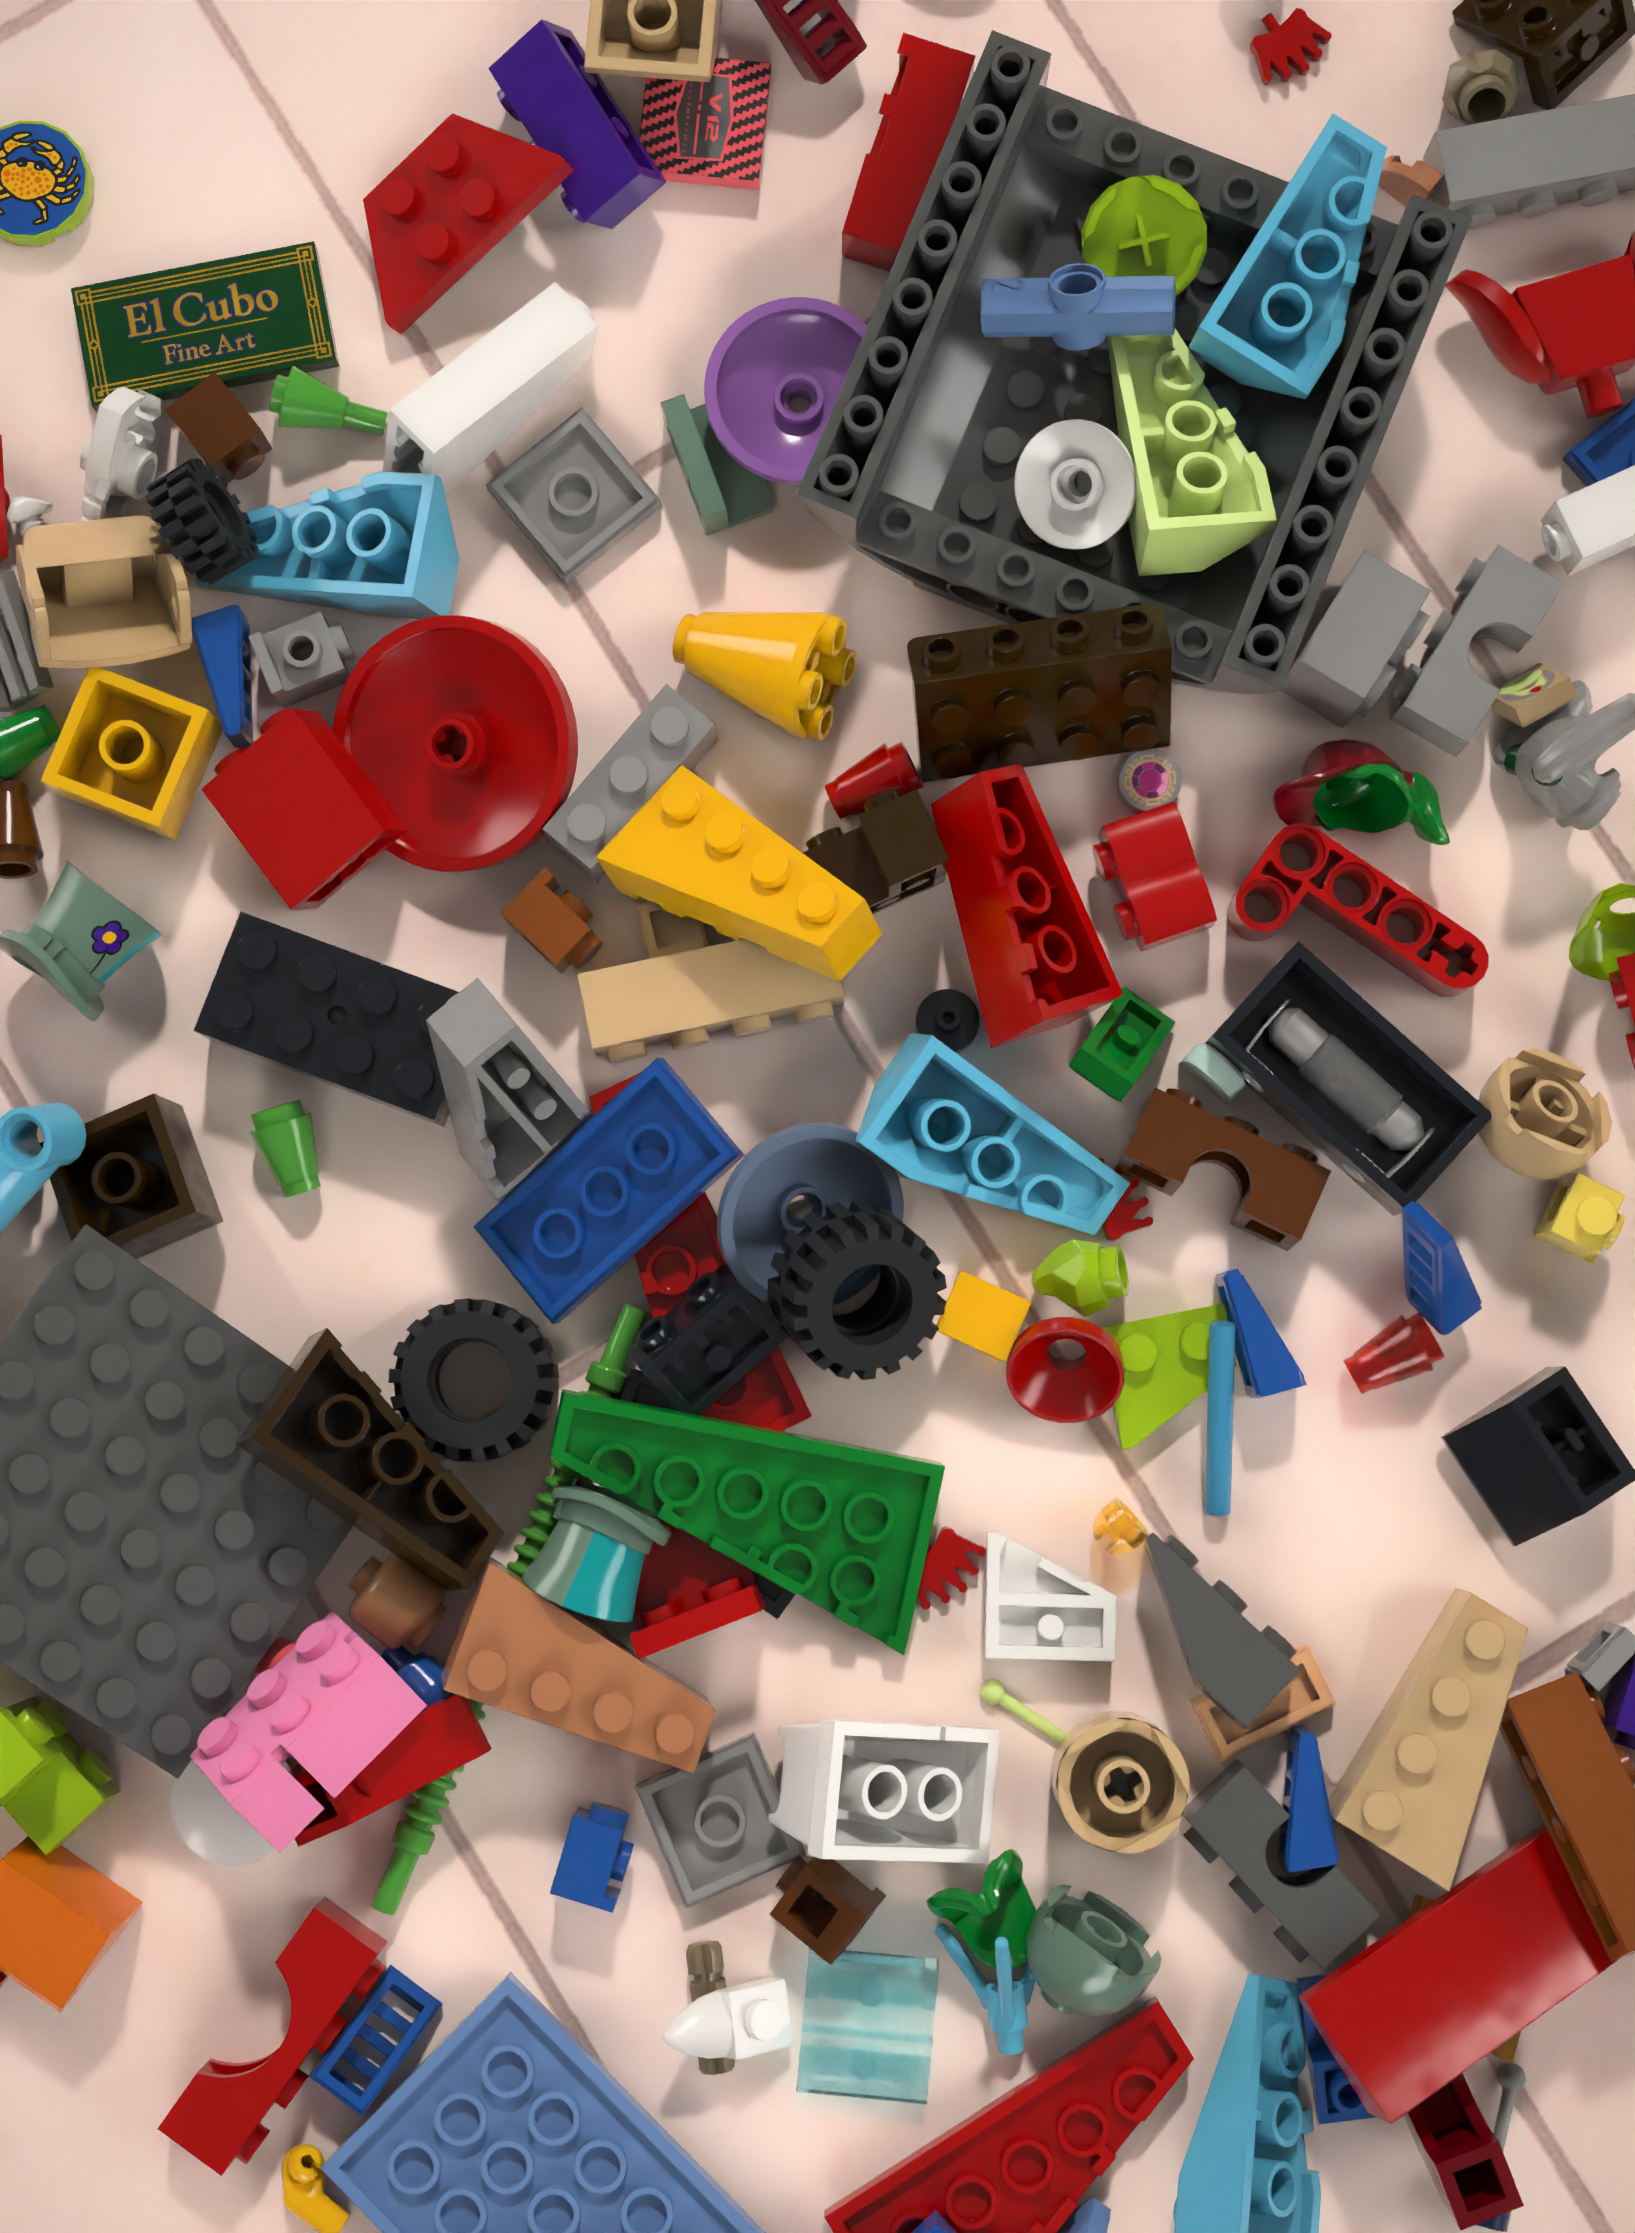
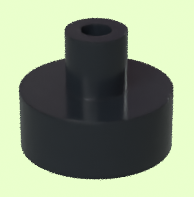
[915,989,979,1053]

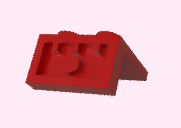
[629,1523,766,1659]

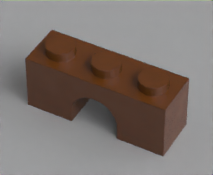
[1114,1087,1331,1251]

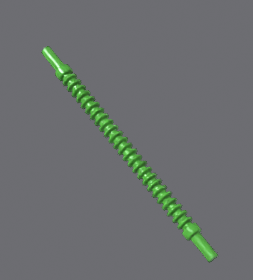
[371,1303,648,1915]

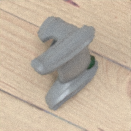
[1493,680,1635,830]

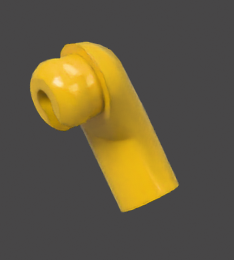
[281,2144,351,2233]

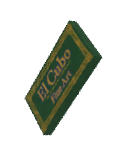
[71,241,340,413]

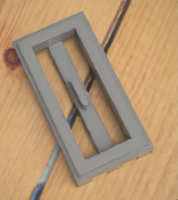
[0,570,54,712]

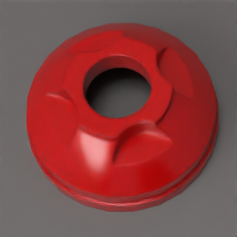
[1006,1317,1125,1423]

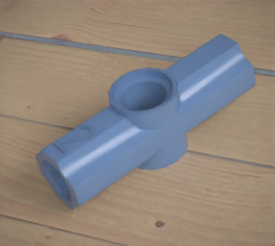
[980,263,1176,351]

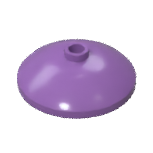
[704,297,867,484]

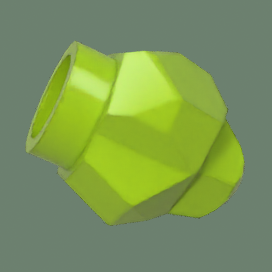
[1031,1239,1129,1317]

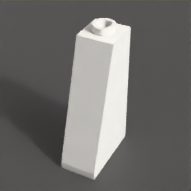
[382,282,599,497]

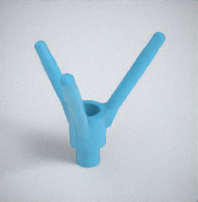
[935,1895,1067,2055]

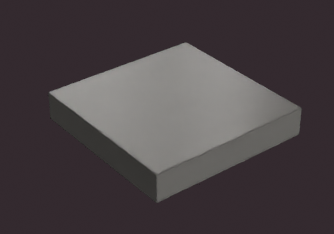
[486,407,662,584]
[635,1732,806,1908]

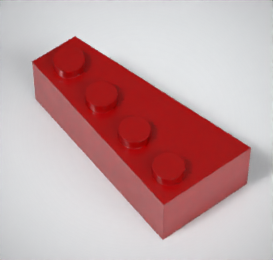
[930,763,1123,1049]

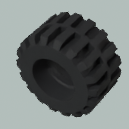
[768,1201,947,1380]
[388,1298,559,1462]

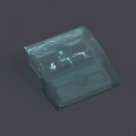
[796,1948,939,2104]

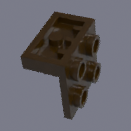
[1452,0,1635,110]

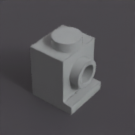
[248,611,355,708]

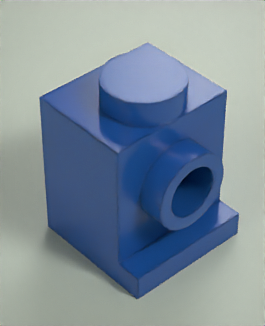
[550,1802,634,1913]

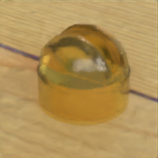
[1092,1497,1150,1555]

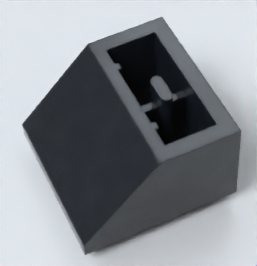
[1441,1366,1635,1546]

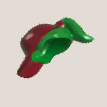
[1273,739,1450,845]

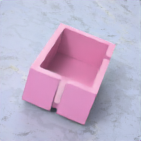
[189,1611,427,1853]

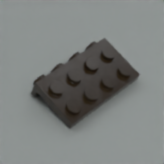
[907,604,1172,782]

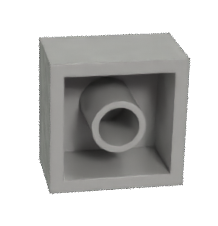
[1280,550,1431,728]

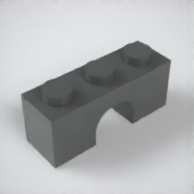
[1182,1759,1382,1970]

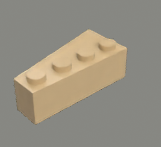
[1328,1588,1529,1892]

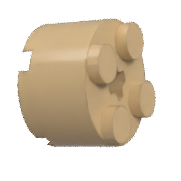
[1051,1711,1190,1854]

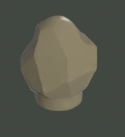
[1442,49,1519,125]

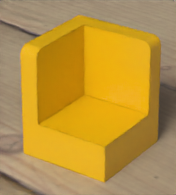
[936,1270,1032,1362]

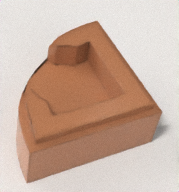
[1378,155,1443,207]

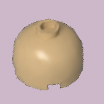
[1478,1048,1612,1180]

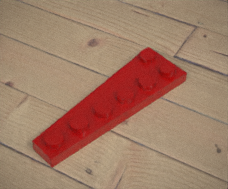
[589,1072,812,1431]

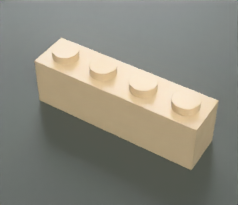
[577,939,844,1063]

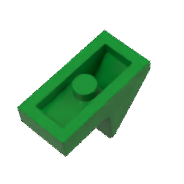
[1068,986,1176,1102]

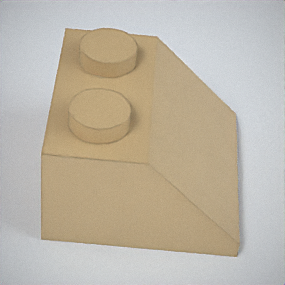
[584,0,723,82]

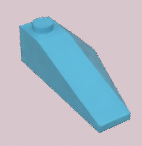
[1188,113,1387,399]
[196,472,460,619]
[855,1033,1130,1236]
[1173,1974,1321,2233]

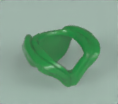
[926,1849,1036,1970]

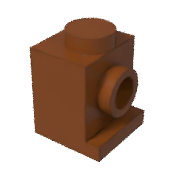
[501,867,603,974]

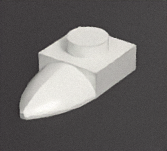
[662,1976,793,2060]

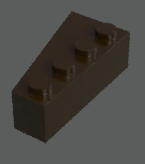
[235,1328,505,1591]

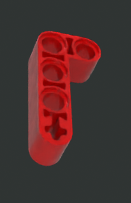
[1227,823,1489,997]

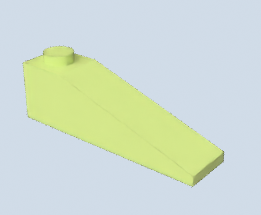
[1107,329,1277,576]

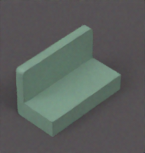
[660,394,774,536]

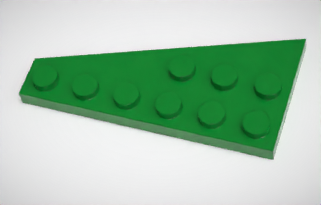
[549,1389,945,1655]

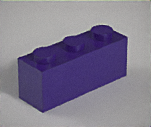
[488,19,667,229]

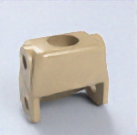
[15,515,192,668]

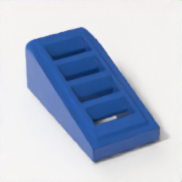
[191,605,253,749]
[1402,1201,1482,1335]
[1214,1268,1307,1398]
[1278,1725,1339,1872]
[309,1964,443,2117]

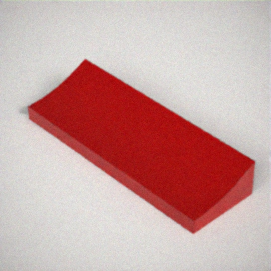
[1298,1824,1618,2124]

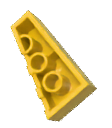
[596,765,882,981]

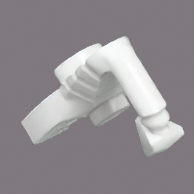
[6,387,169,538]

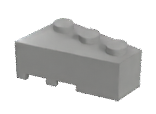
[426,978,593,1201]

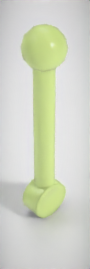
[980,1679,1067,1744]

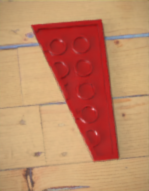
[824,1996,1194,2233]

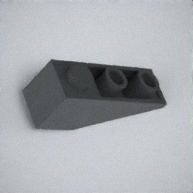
[1144,1532,1301,1730]

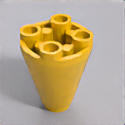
[672,612,857,740]

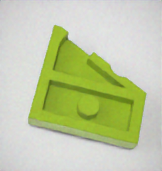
[1101,1304,1237,1450]

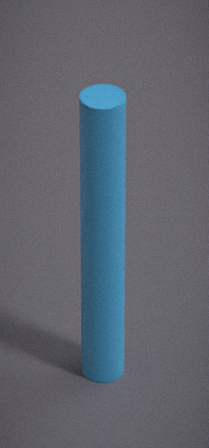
[1205,1321,1236,1516]

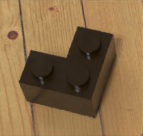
[803,788,949,914]

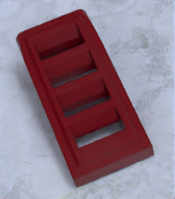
[755,0,867,85]

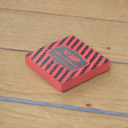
[639,58,772,190]

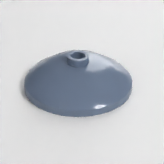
[717,1123,904,1306]

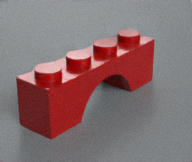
[157,1896,387,2176]

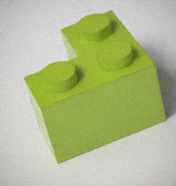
[0,1696,120,1855]

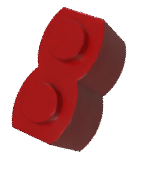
[1092,801,1217,952]

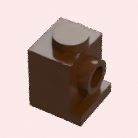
[769,1855,886,1965]

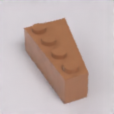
[441,1556,716,1774]

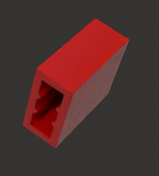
[201,708,408,910]

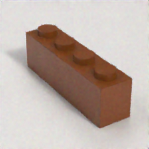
[1499,1672,1635,1963]

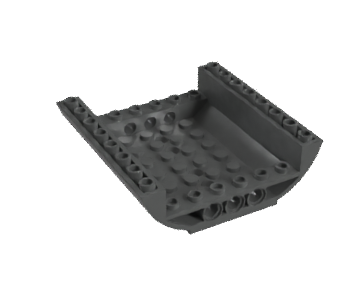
[796,30,1472,694]

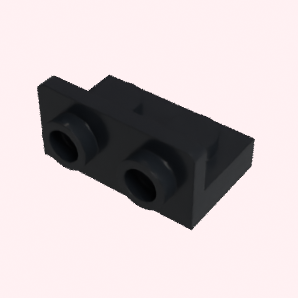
[628,1265,788,1415]

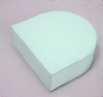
[1179,1043,1245,1105]

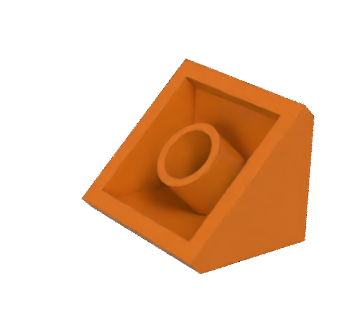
[0,1836,143,2013]

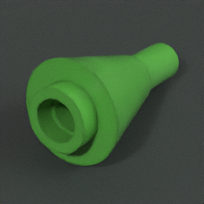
[269,365,388,436]

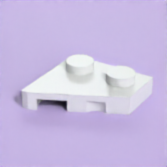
[984,1531,1117,1662]

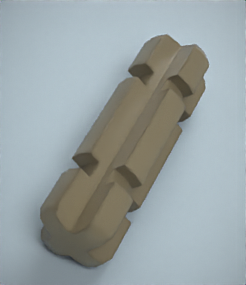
[686,1940,735,2075]

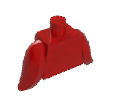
[1445,230,1635,419]

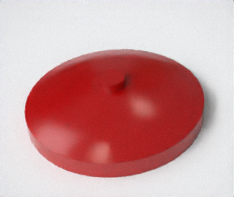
[333,615,578,872]

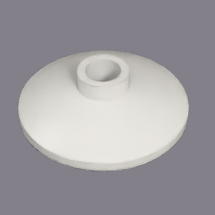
[1014,419,1136,550]

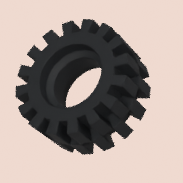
[146,458,258,585]

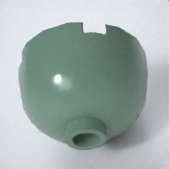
[1025,1884,1162,2017]

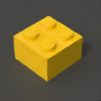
[41,667,223,841]

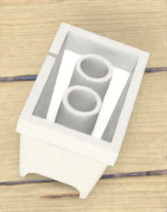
[768,1718,1000,1863]

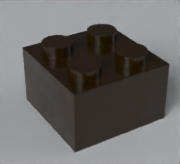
[39,1093,224,1259]

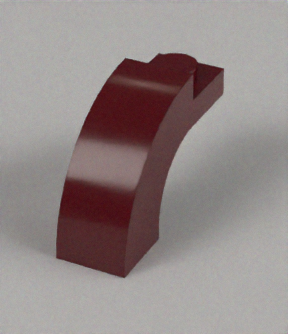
[1404,2073,1524,2231]

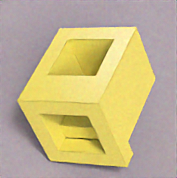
[1533,1173,1626,1263]

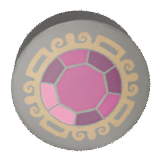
[1117,749,1182,814]

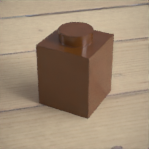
[165,371,273,483]

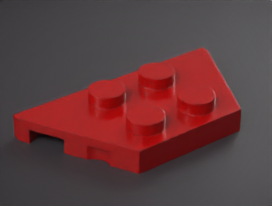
[363,113,575,334]

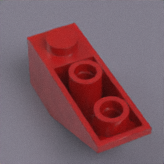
[288,1694,492,1847]

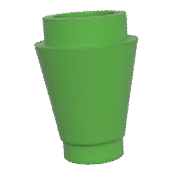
[250,1099,321,1198]

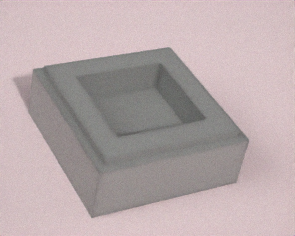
[1566,1622,1635,1691]

